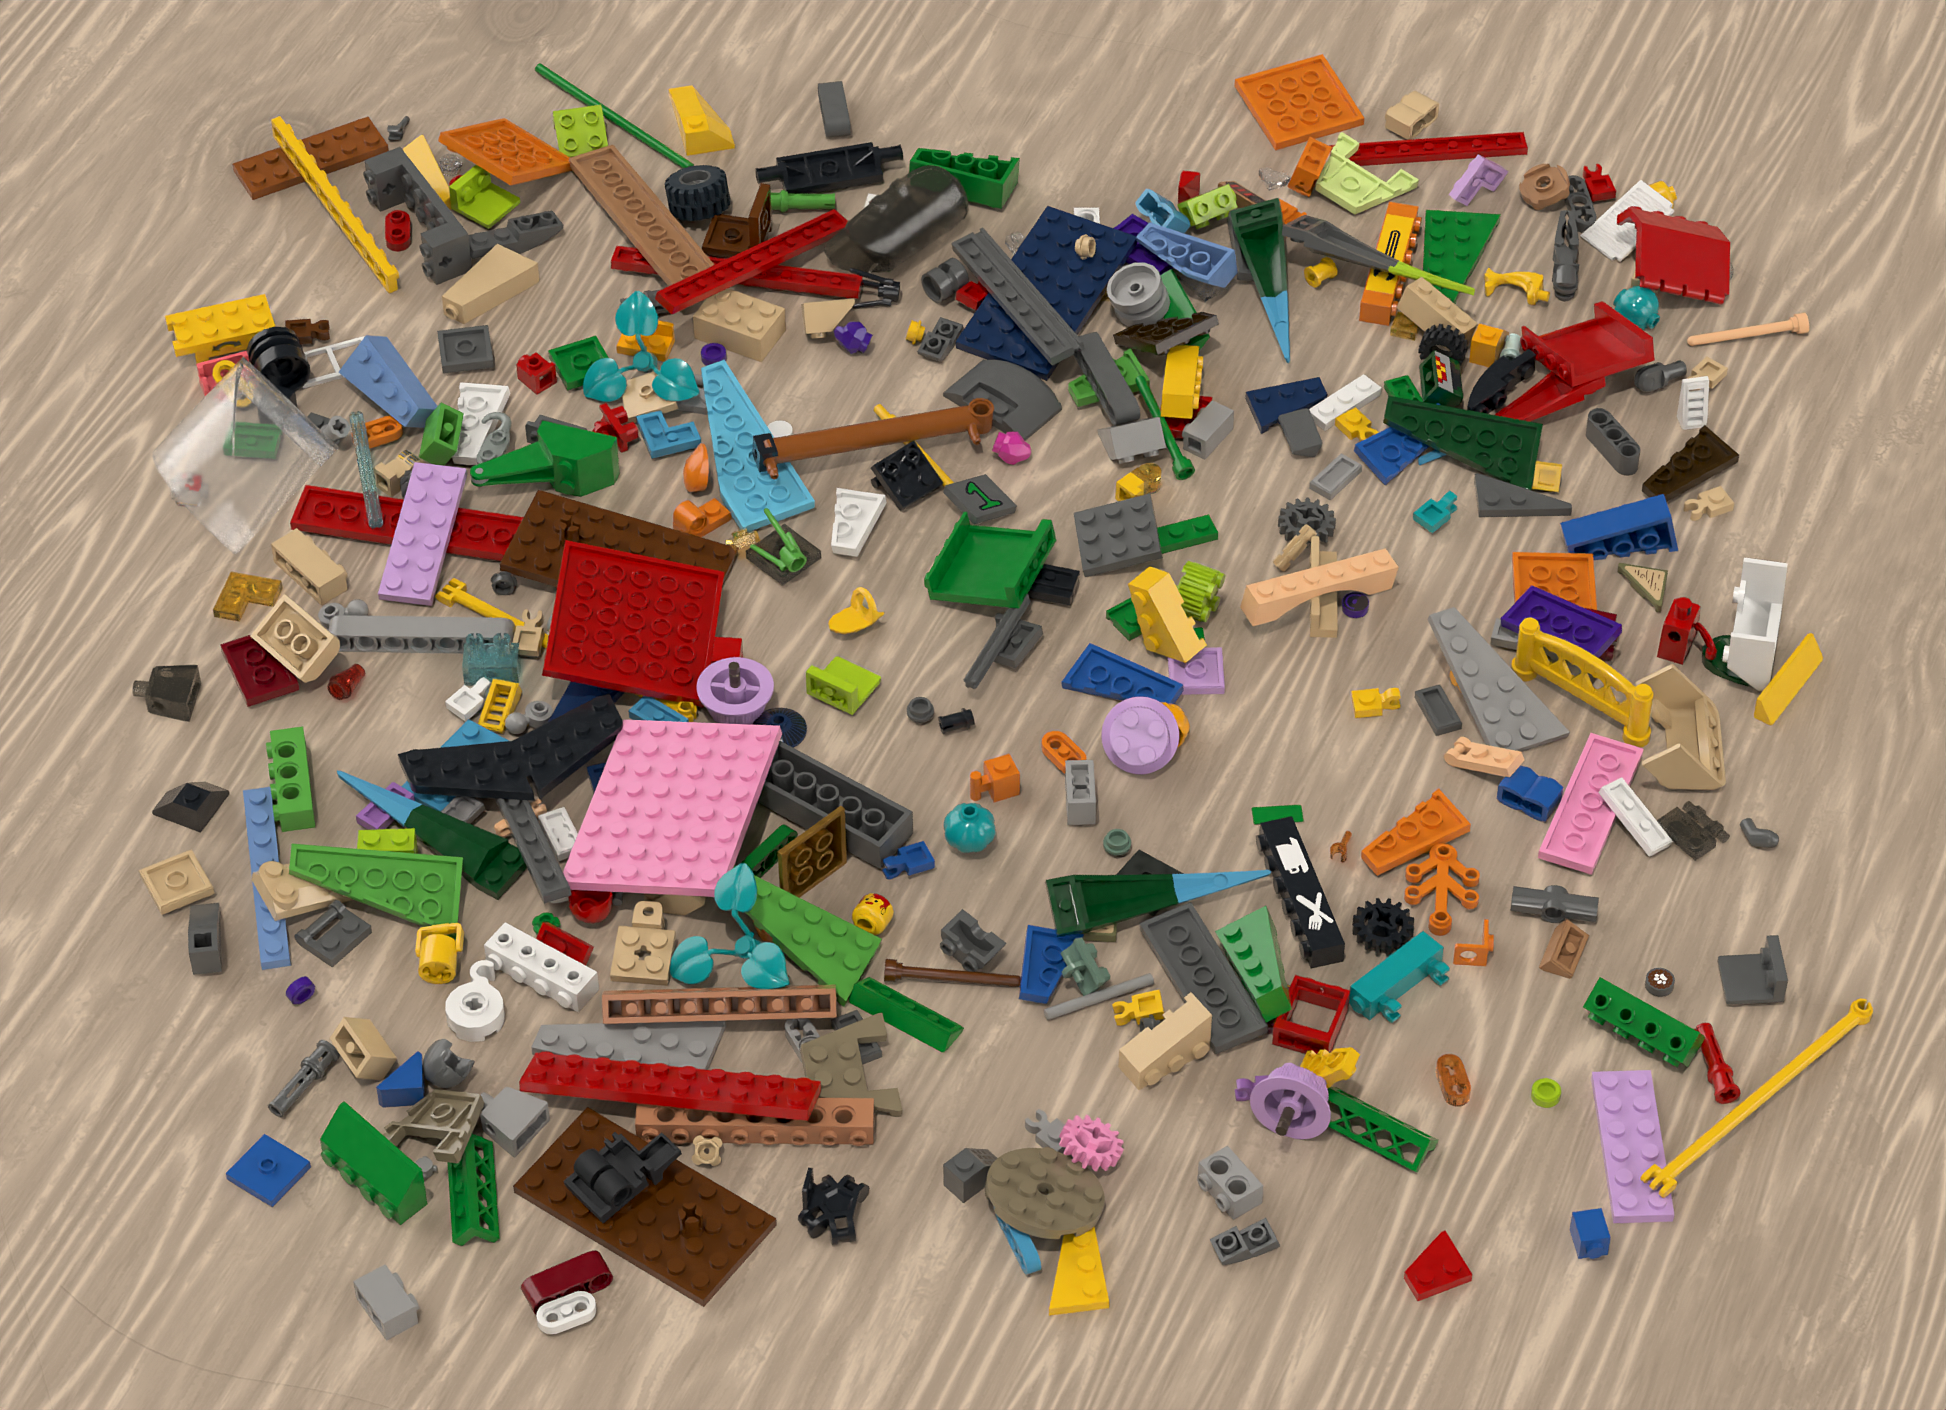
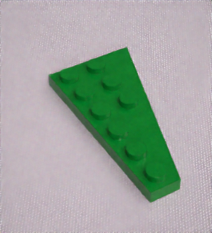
[1423,210,1501,304]

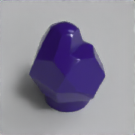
[834,322,873,354]

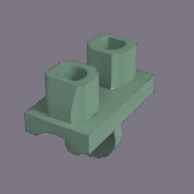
[1060,937,1111,996]

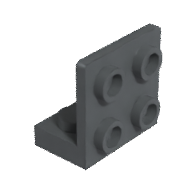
[1717,935,1788,1005]

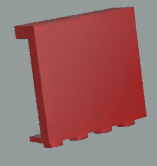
[1520,301,1655,387]

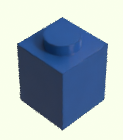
[1569,1208,1611,1259]

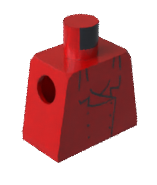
[1657,597,1701,665]

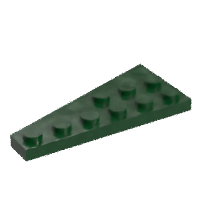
[1383,396,1543,490]

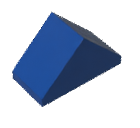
[376,1051,425,1108]

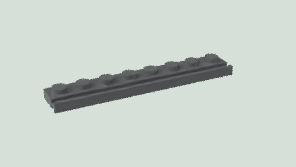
[951,227,1084,365]

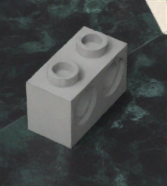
[1065,760,1096,825]
[1197,1146,1263,1220]

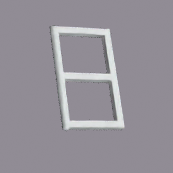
[303,336,365,389]

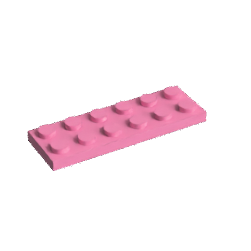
[1538,733,1644,875]

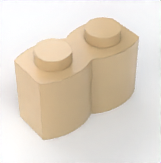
[1385,91,1439,140]

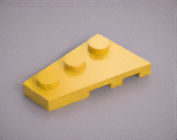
[1049,1227,1109,1316]

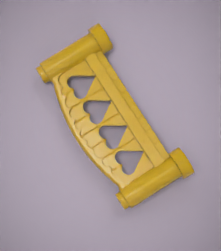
[1511,618,1653,748]

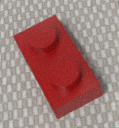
[536,922,594,966]

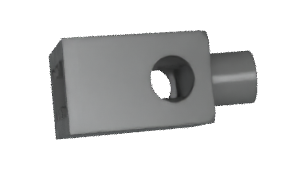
[480,1087,550,1158]

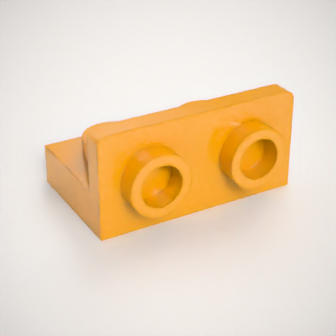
[616,320,675,362]

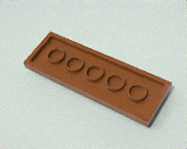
[232,117,389,200]

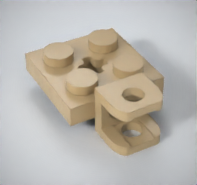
[610,901,676,986]

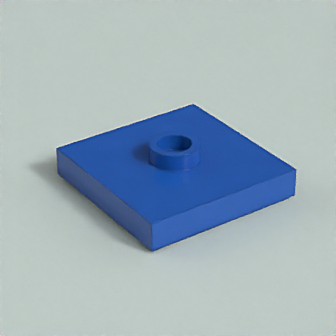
[226,1134,311,1207]

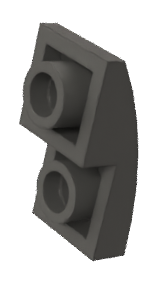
[917,317,964,362]
[1210,1218,1280,1265]

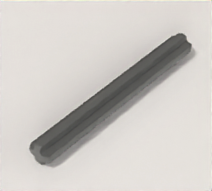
[963,594,1030,689]

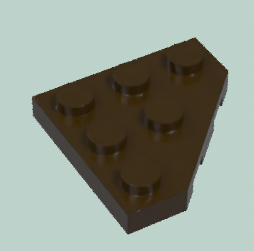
[1113,312,1219,356]

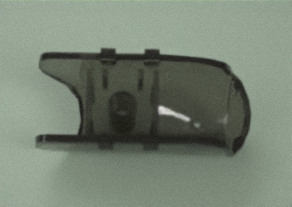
[824,165,969,273]

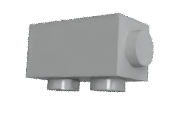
[1182,400,1234,460]

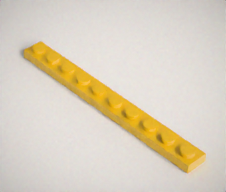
[271,116,399,294]

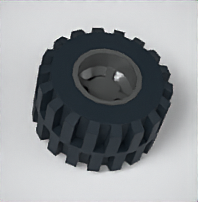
[665,165,731,221]

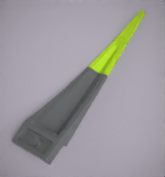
[1282,215,1475,296]

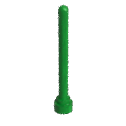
[1135,375,1195,480]

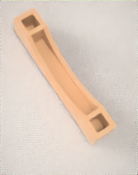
[1240,548,1399,626]

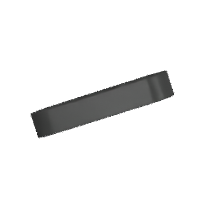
[1564,175,1597,233]

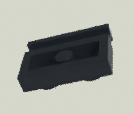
[1027,564,1080,605]

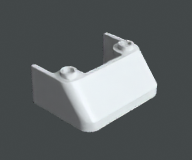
[1722,558,1788,691]

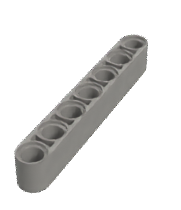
[328,615,515,654]

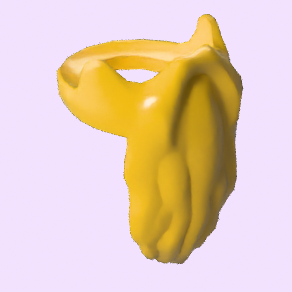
[828,587,884,634]

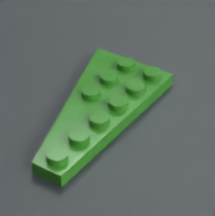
[289,843,463,939]

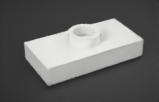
[538,807,578,861]

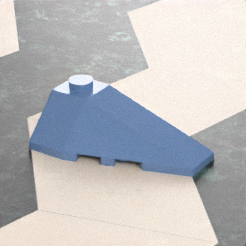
[1136,222,1238,288]

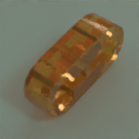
[1436,1054,1471,1107]

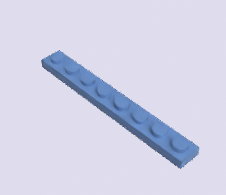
[243,787,291,970]

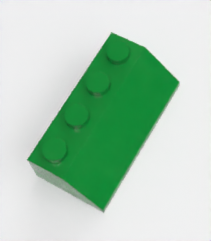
[320,1101,428,1225]

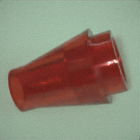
[327,664,366,700]

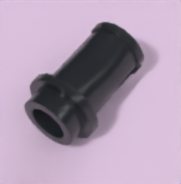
[938,708,975,734]

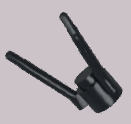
[849,268,900,309]

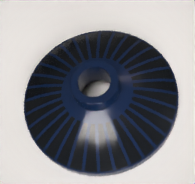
[752,708,807,748]

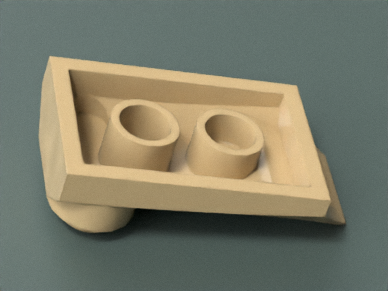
[250,594,340,683]
[252,861,353,921]

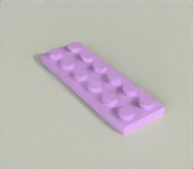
[378,462,467,606]
[1591,1070,1674,1223]

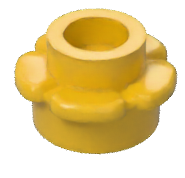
[906,320,925,345]

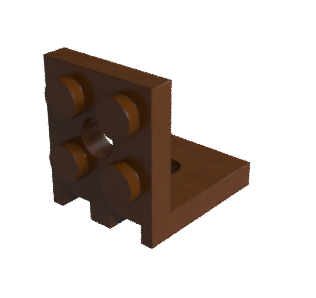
[702,183,773,258]

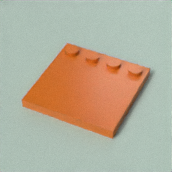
[1234,54,1365,150]
[438,118,572,186]

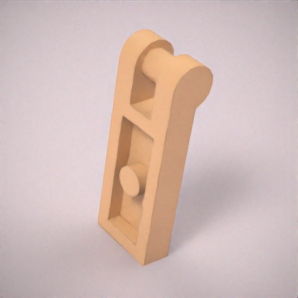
[1444,737,1524,777]

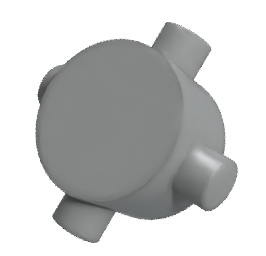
[415,1156,437,1180]

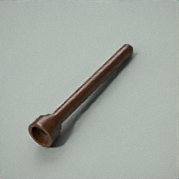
[884,959,1021,987]

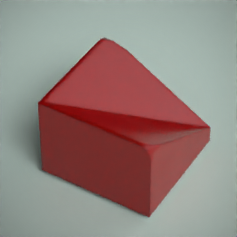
[1178,170,1200,204]

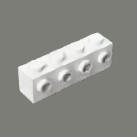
[484,923,599,1013]

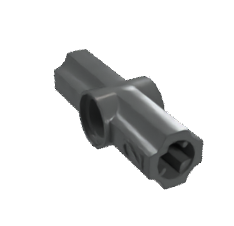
[1510,885,1599,923]

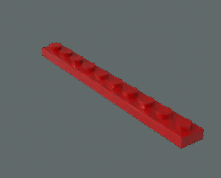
[655,209,851,315]
[611,246,863,299]

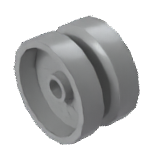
[1107,263,1170,327]

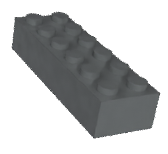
[758,741,913,869]

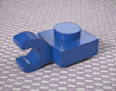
[882,841,935,879]

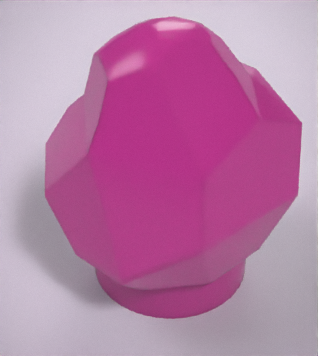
[992,432,1031,465]

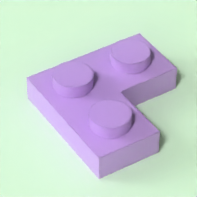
[1449,154,1508,206]

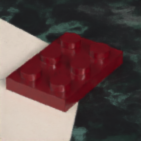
[220,635,299,707]

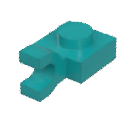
[1413,491,1457,533]

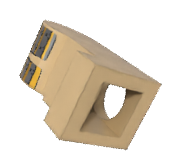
[373,450,425,498]

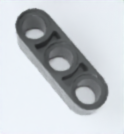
[818,81,851,137]
[1586,408,1640,476]

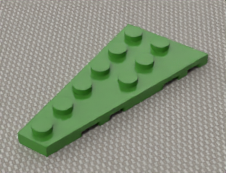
[733,865,882,1007]

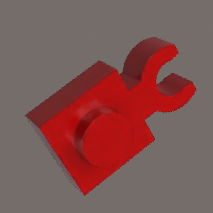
[1583,164,1616,202]
[955,280,989,310]

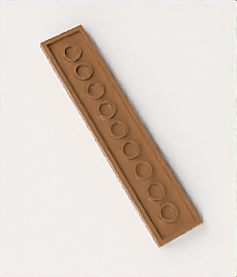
[569,145,714,286]

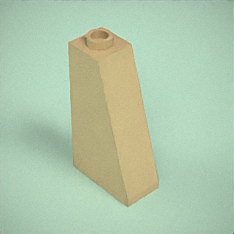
[442,244,539,324]

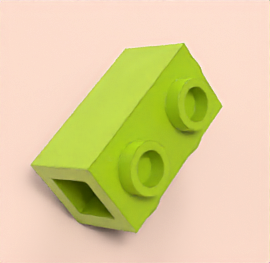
[1177,184,1238,229]

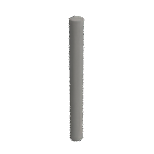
[1044,973,1154,1020]

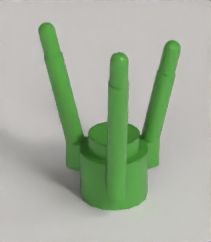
[750,508,807,572]

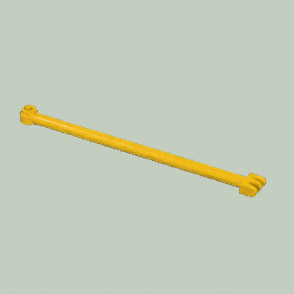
[435,578,697,722]
[1640,998,1873,1198]

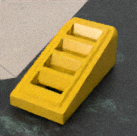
[478,679,522,734]

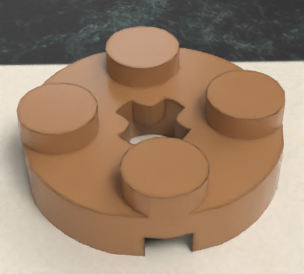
[1519,164,1570,210]

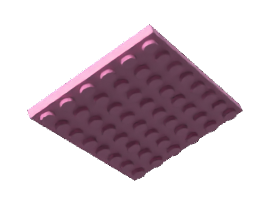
[563,720,782,897]

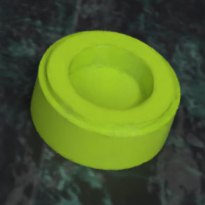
[1531,1078,1561,1108]

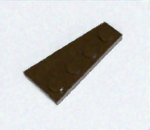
[1642,425,1739,502]

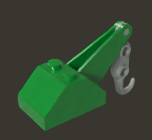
[470,412,620,497]

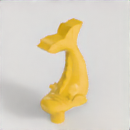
[1484,268,1550,305]

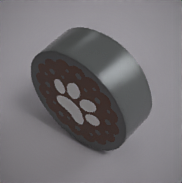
[1645,968,1675,997]

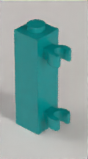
[1349,931,1450,1023]

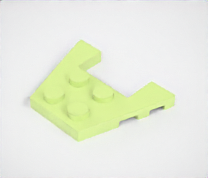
[1315,132,1419,214]

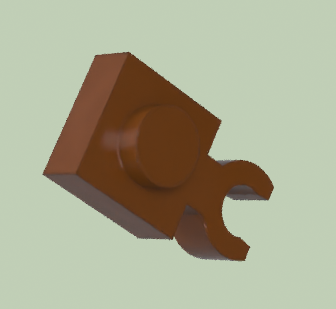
[285,319,330,344]

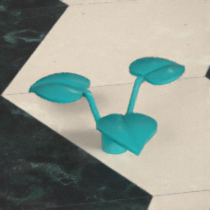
[583,291,700,402]
[670,863,790,989]

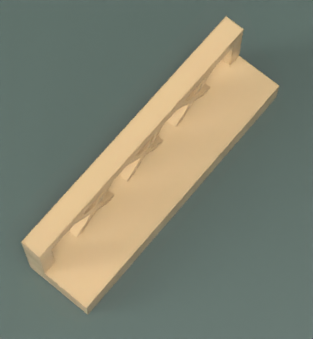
[1310,536,1338,638]

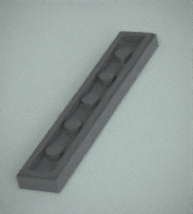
[495,799,571,904]

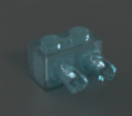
[462,633,521,686]

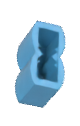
[1135,189,1191,233]

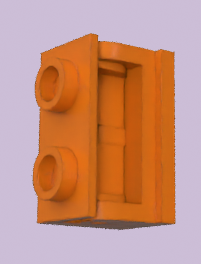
[1287,137,1332,197]

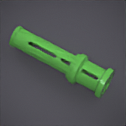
[771,190,835,212]

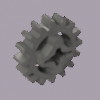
[1278,497,1336,548]

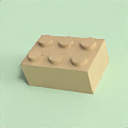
[693,288,786,362]

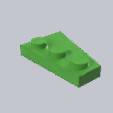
[1068,348,1150,407]

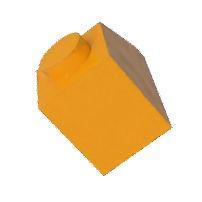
[1469,323,1509,367]

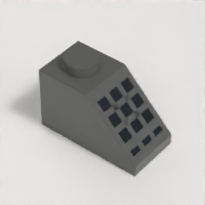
[943,1148,997,1203]

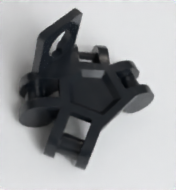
[798,1167,870,1245]

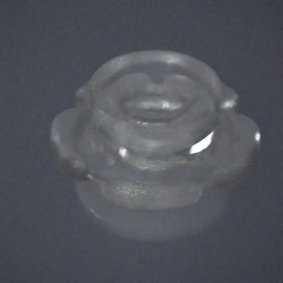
[438,153,463,176]

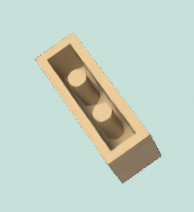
[1396,277,1478,351]
[271,528,348,606]

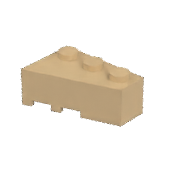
[1118,992,1212,1090]

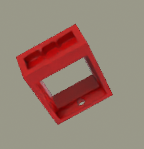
[1272,975,1350,1054]

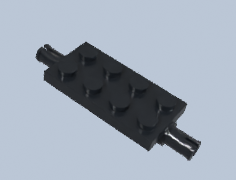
[755,142,903,194]

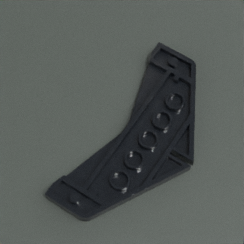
[398,694,623,801]

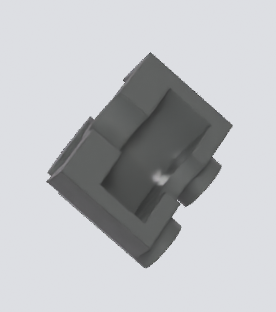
[940,909,1006,972]

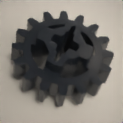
[1352,898,1414,954]

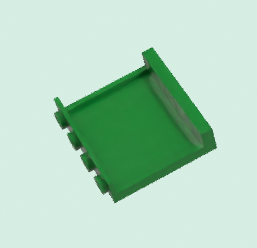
[924,512,1057,609]

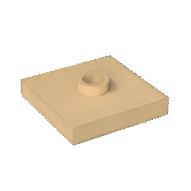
[622,372,679,423]
[139,849,214,915]

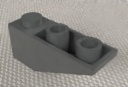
[188,903,222,975]

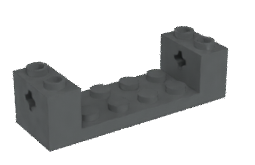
[363,147,472,285]

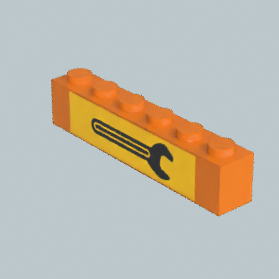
[1359,202,1422,326]

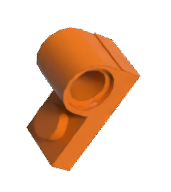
[673,498,731,537]

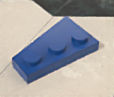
[1019,925,1084,1004]

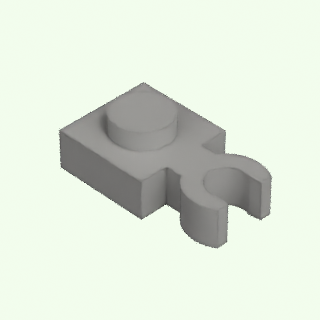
[1025,1109,1065,1153]

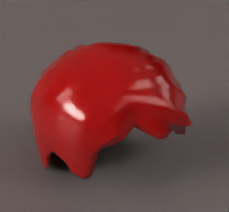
[568,890,613,924]

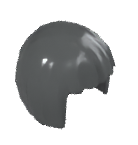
[423,1039,475,1089]

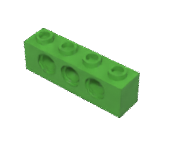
[266,726,316,832]

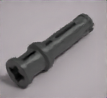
[268,1040,340,1117]

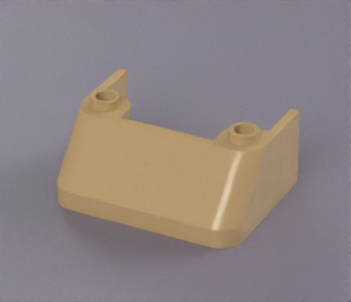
[1636,664,1726,790]

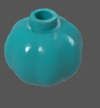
[1613,286,1660,330]
[943,803,996,853]

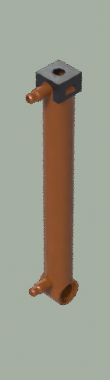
[752,398,994,479]

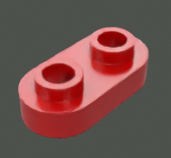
[385,210,411,252]

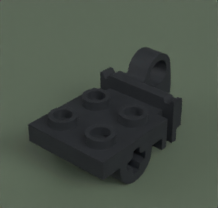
[563,1132,682,1223]

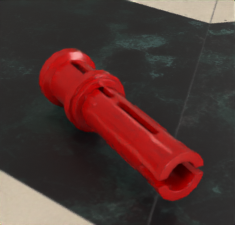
[1694,1023,1741,1104]

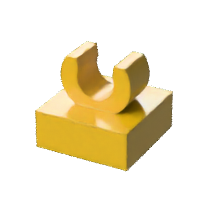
[1532,461,1562,492]

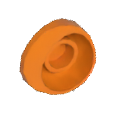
[683,443,709,492]

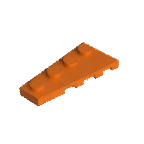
[1361,788,1471,876]

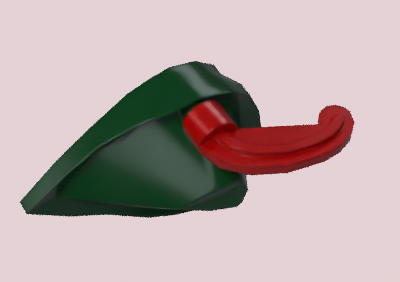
[1694,622,1749,686]

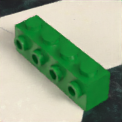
[1583,977,1705,1068]

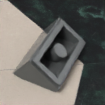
[1278,408,1323,457]

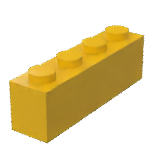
[1161,345,1204,419]

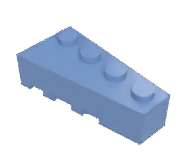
[339,335,437,428]

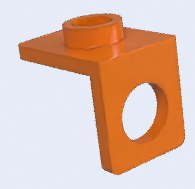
[1453,919,1494,966]

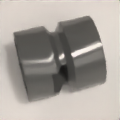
[921,258,969,303]

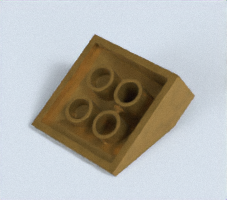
[778,806,847,898]

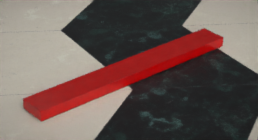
[1329,132,1528,166]

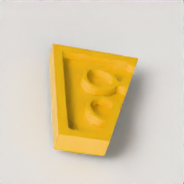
[1300,1047,1360,1088]

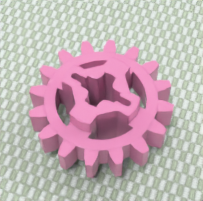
[1059,1115,1124,1171]

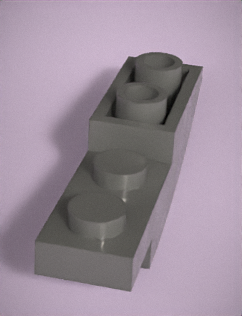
[468,210,564,259]

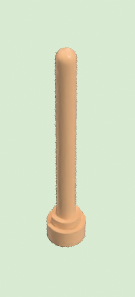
[1687,312,1809,346]

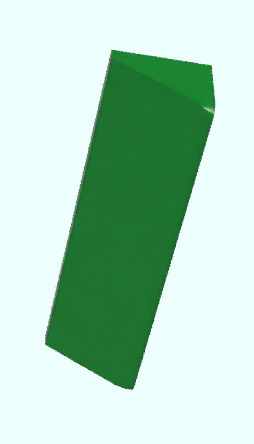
[1160,270,1210,351]
[849,977,964,1052]

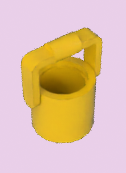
[415,923,464,984]

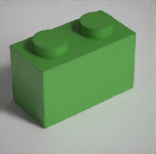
[419,402,464,466]

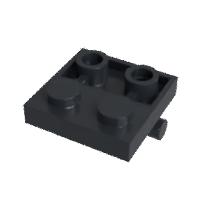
[871,441,944,511]

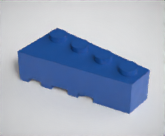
[1560,494,1678,561]

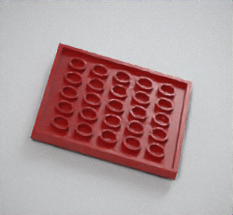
[542,540,724,707]

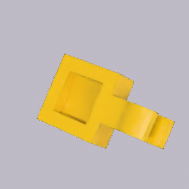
[1351,688,1401,718]

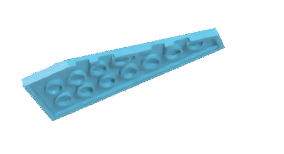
[701,360,815,534]

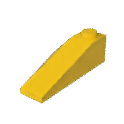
[668,85,735,156]

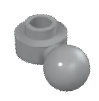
[318,599,368,630]
[505,701,553,734]

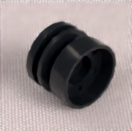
[247,327,311,393]

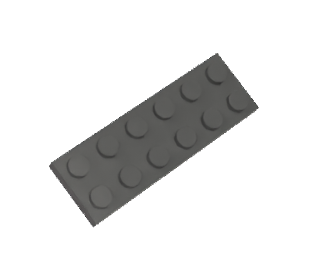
[1140,902,1268,1054]

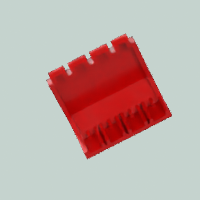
[1617,206,1730,305]

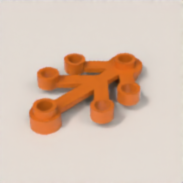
[1404,843,1480,936]

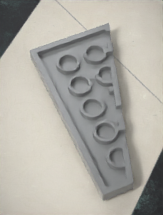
[1428,607,1570,752]
[531,1021,726,1070]

